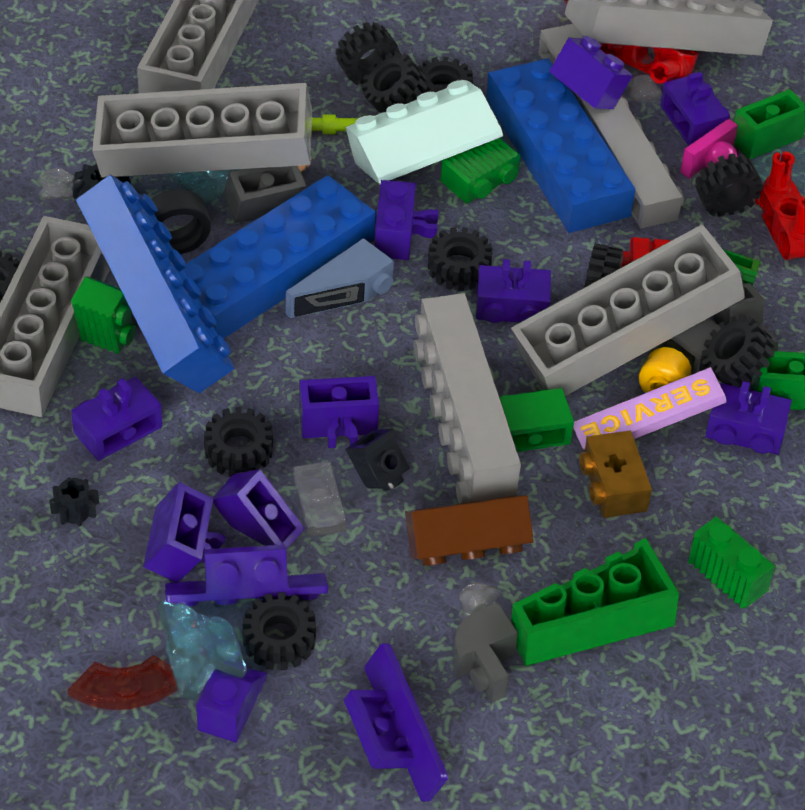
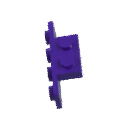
[165,545,328,607]
[344,643,448,802]

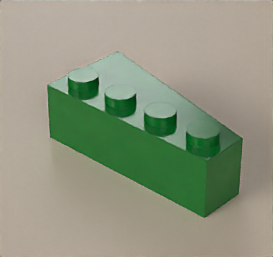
[511,538,679,666]

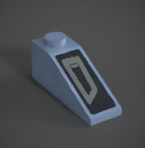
[286,238,394,318]

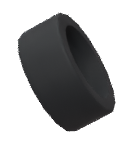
[151,189,211,254]

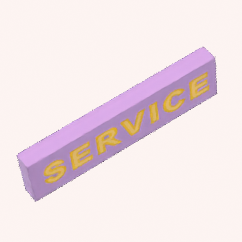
[573,367,726,452]

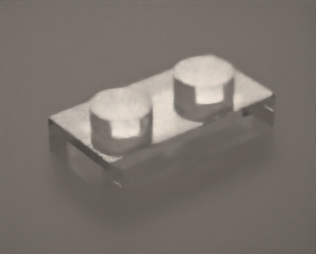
[293,461,346,537]

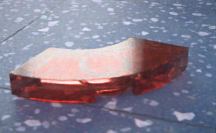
[68,655,186,710]

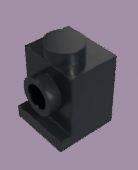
[345,428,410,491]

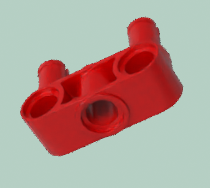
[600,43,699,84]
[755,151,805,260]

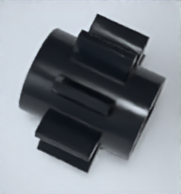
[49,477,99,526]

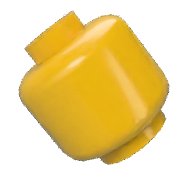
[639,347,691,393]

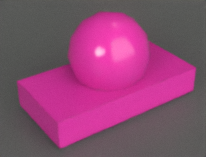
[680,119,738,178]

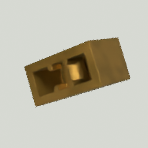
[579,430,652,518]

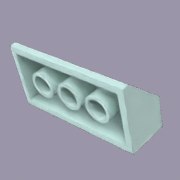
[345,80,503,184]

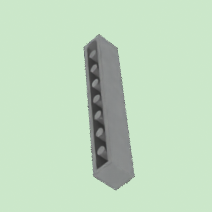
[538,24,684,229]

